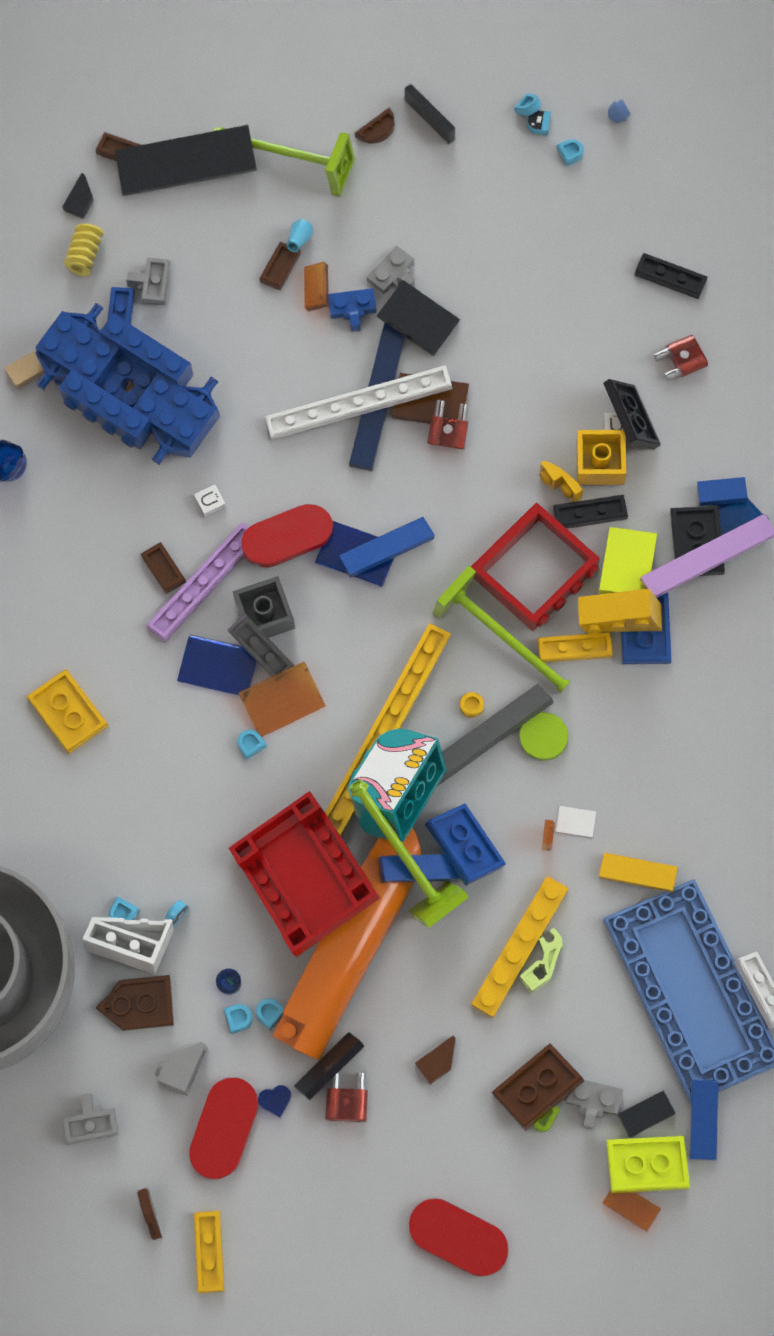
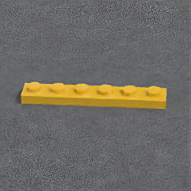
[471,876,569,1018]

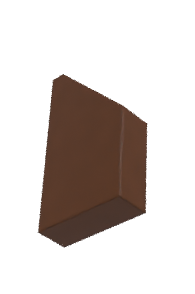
[415,1035,456,1085]
[137,1188,162,1240]

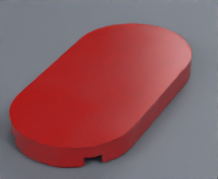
[242,504,333,568]
[189,1077,259,1180]
[409,1199,508,1277]

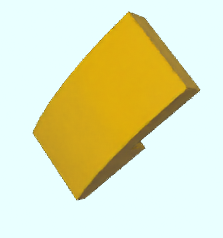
[539,460,583,502]

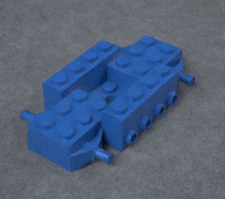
[35,303,220,465]

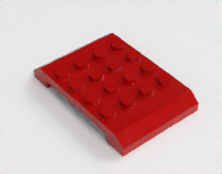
[228,791,380,957]

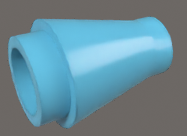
[286,219,313,252]

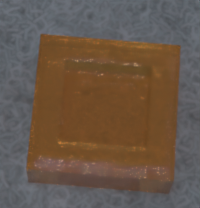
[541,820,555,851]

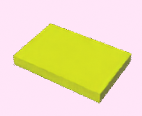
[599,527,657,594]
[606,1136,690,1193]

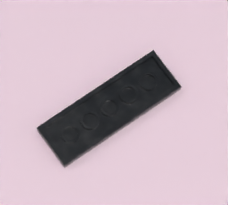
[115,125,257,196]

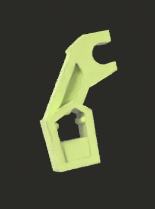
[519,928,563,994]

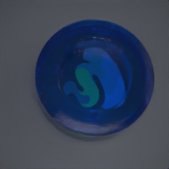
[216,968,242,995]

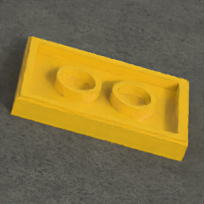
[26,669,109,754]

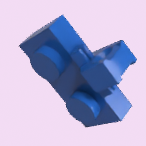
[328,288,377,332]

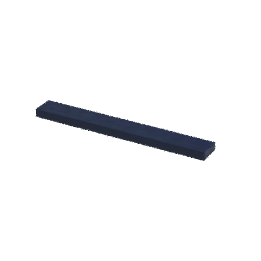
[349,322,405,471]

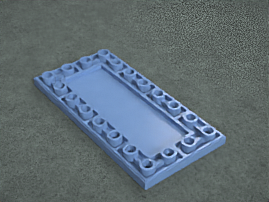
[603,879,774,1105]

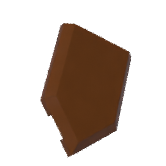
[96,975,174,1031]

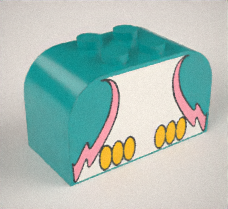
[348,729,446,843]

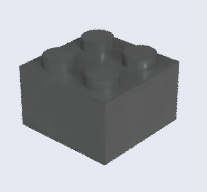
[232,576,295,638]

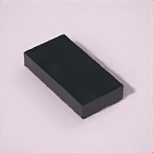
[618,1090,676,1138]

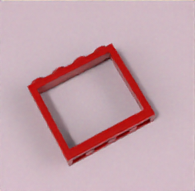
[471,502,600,631]

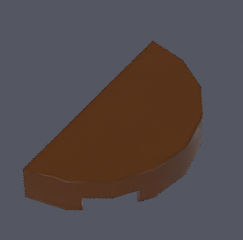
[355,107,395,144]

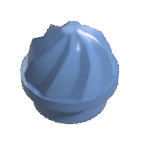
[608,99,631,123]

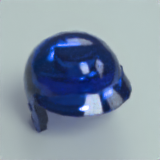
[0,439,27,482]

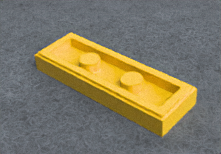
[537,632,613,663]
[599,852,678,893]
[194,1211,225,1294]

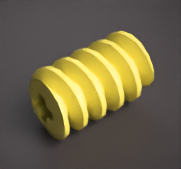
[64,224,104,277]

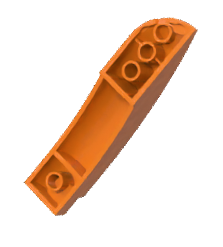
[272,828,422,1060]

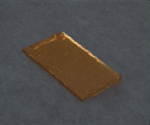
[238,661,326,737]

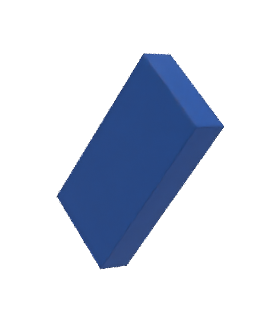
[697,477,748,506]

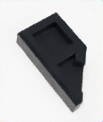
[62,173,94,219]

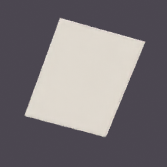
[556,806,596,838]

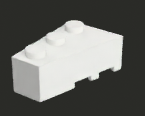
[82,917,174,975]

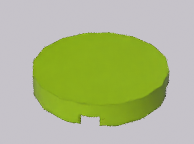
[519,712,569,761]

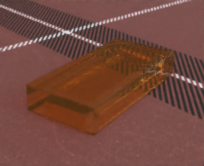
[304,262,329,311]
[602,1189,661,1232]

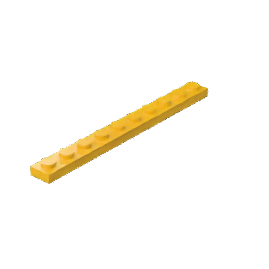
[325,623,451,837]

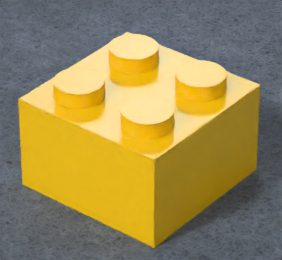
[576,430,626,485]

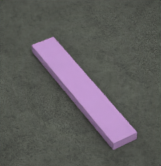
[640,514,774,598]
[146,523,249,642]

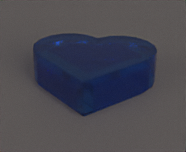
[258,1085,291,1119]

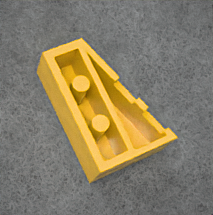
[578,588,662,634]

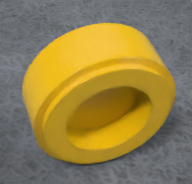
[460,692,484,718]

